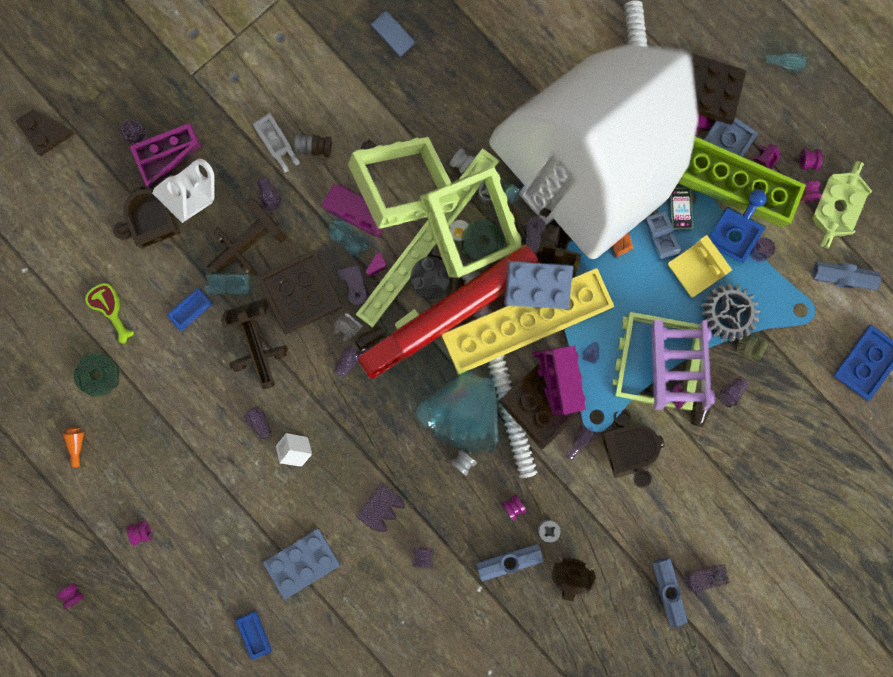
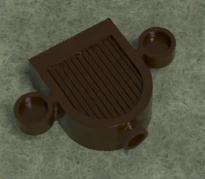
[113,187,180,249]
[602,409,665,488]

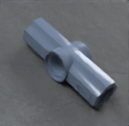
[811,261,882,291]
[476,543,544,581]
[651,558,688,627]

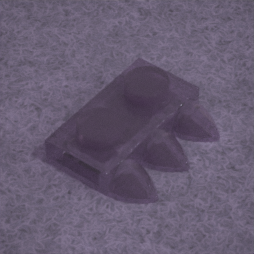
[356,482,405,532]

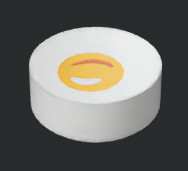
[449,220,470,242]

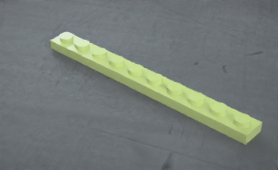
[356,148,499,328]

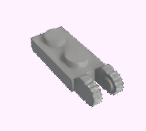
[252,113,300,173]

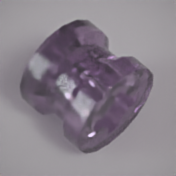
[122,120,147,144]
[750,238,776,262]
[412,547,434,568]

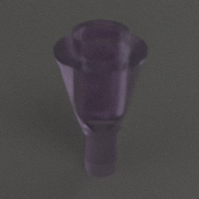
[565,424,598,461]

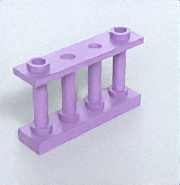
[651,320,715,410]

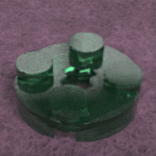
[461,220,504,261]
[74,353,119,396]

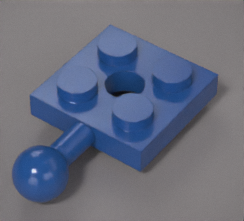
[709,190,767,264]

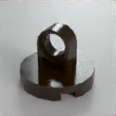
[551,558,596,601]

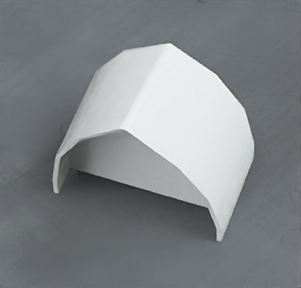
[489,44,697,259]

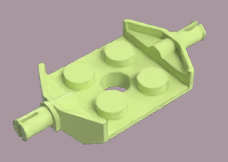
[812,161,872,248]

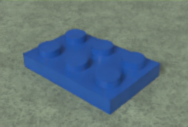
[832,325,893,401]

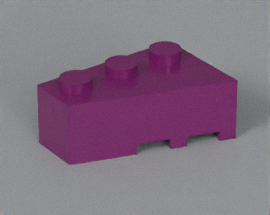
[129,123,202,188]
[321,184,387,239]
[531,346,586,415]

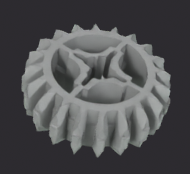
[701,284,760,342]

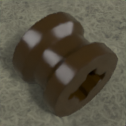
[312,135,332,158]

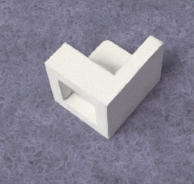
[276,433,312,466]

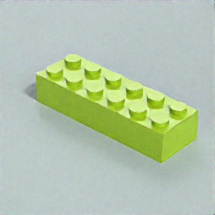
[678,136,806,228]

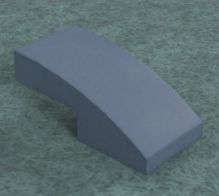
[370,11,415,57]
[645,212,681,259]

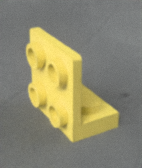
[668,235,732,298]

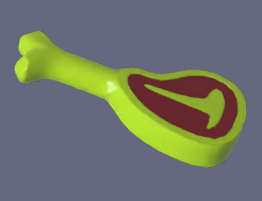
[85,283,134,344]

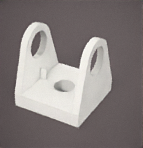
[152,159,214,223]

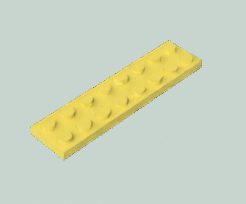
[441,268,614,375]

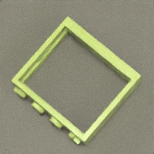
[348,137,460,229]
[420,167,522,278]
[612,312,700,410]

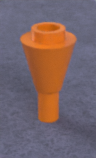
[62,427,84,468]

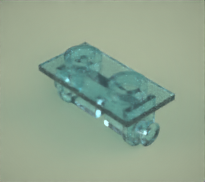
[327,218,370,259]
[205,274,251,295]

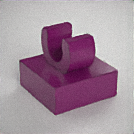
[753,143,780,170]

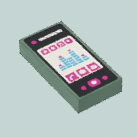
[669,188,693,231]

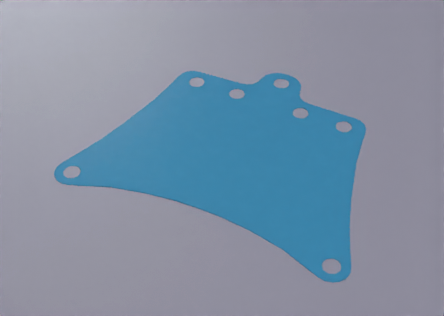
[564,185,815,432]

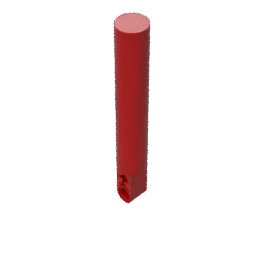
[358,244,539,379]

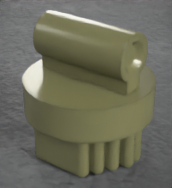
[736,335,768,360]

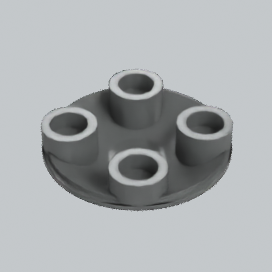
[410,256,450,298]

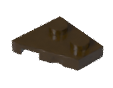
[16,109,74,156]

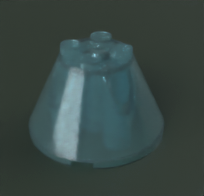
[416,371,498,453]

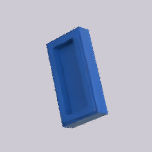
[167,287,213,331]
[235,610,272,660]

